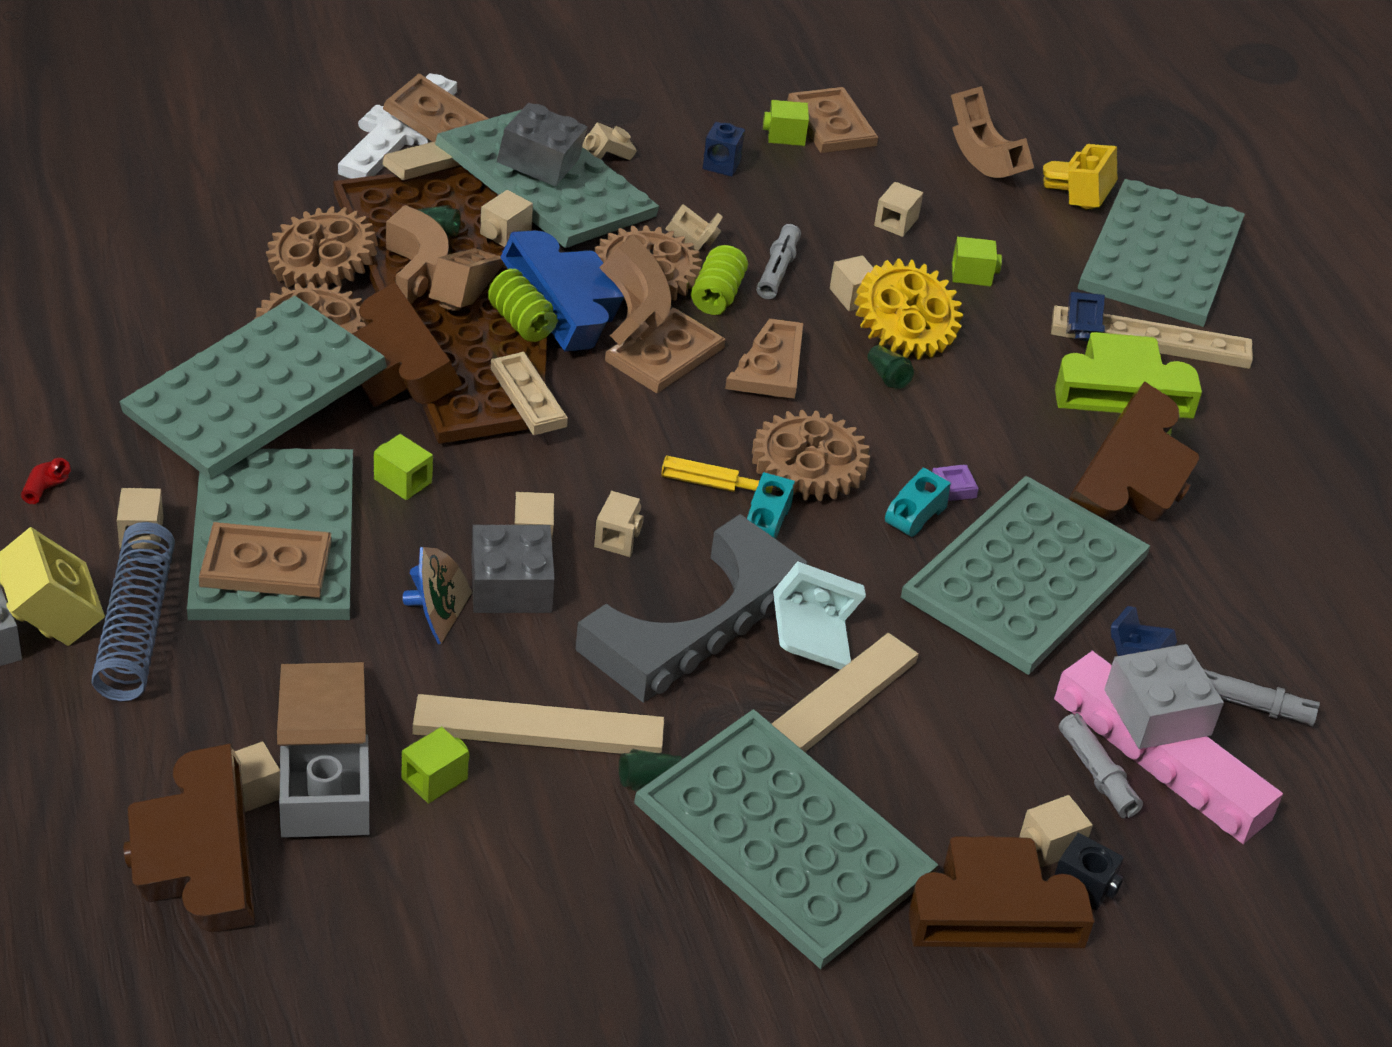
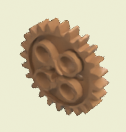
[266,206,378,289]
[595,225,702,301]
[255,282,366,334]
[752,410,870,501]

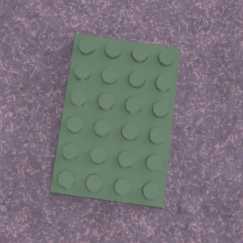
[435,110,659,248]
[1077,179,1245,327]
[119,296,387,480]
[187,448,353,620]
[901,476,1150,675]
[634,709,938,969]

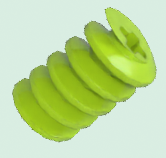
[691,245,748,315]
[488,269,558,342]

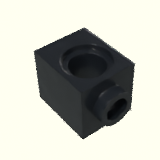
[1054,832,1124,911]

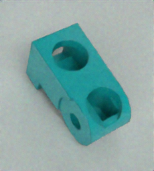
[885,467,951,537]
[747,472,795,539]

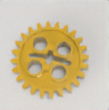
[854,259,963,360]

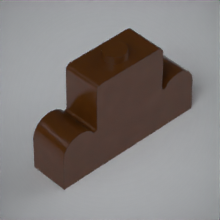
[352,282,462,407]
[1068,381,1199,522]
[123,744,255,932]
[909,836,1094,948]

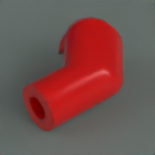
[21,458,71,504]

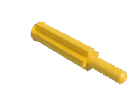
[662,455,773,494]

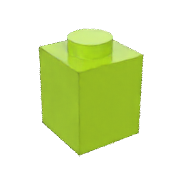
[763,100,809,146]
[952,237,1002,286]
[374,434,433,500]
[401,726,469,804]

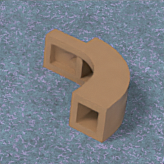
[951,86,1034,178]
[386,205,449,304]
[599,234,671,345]

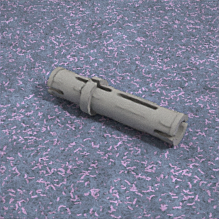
[756,224,801,299]
[1203,669,1320,726]
[1059,713,1143,818]

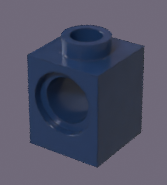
[702,122,745,177]

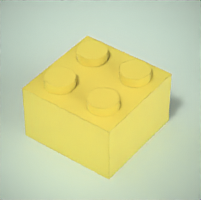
[0,527,105,646]

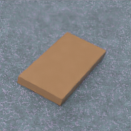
[277,662,366,746]

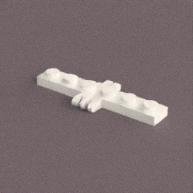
[338,73,457,179]

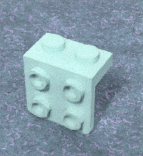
[773,561,866,670]

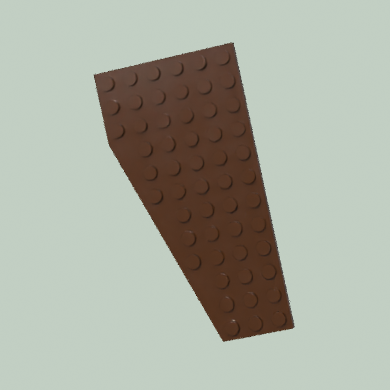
[333,165,547,444]

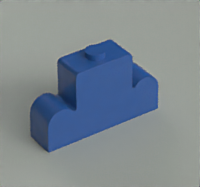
[500,230,624,352]

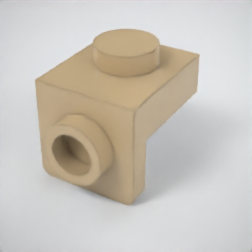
[582,122,637,160]
[666,204,723,251]

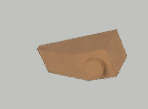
[429,248,504,311]

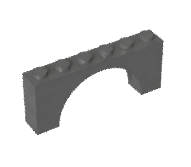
[576,514,808,703]

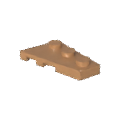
[725,318,803,399]

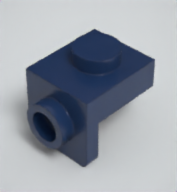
[1066,292,1105,341]
[1111,606,1177,656]

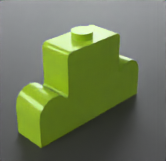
[1055,332,1202,419]

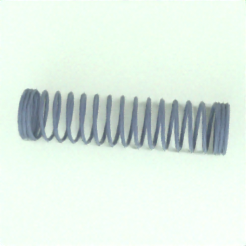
[91,522,175,701]

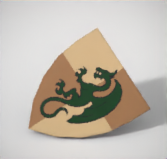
[403,547,472,644]

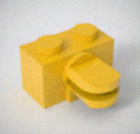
[1043,144,1118,209]

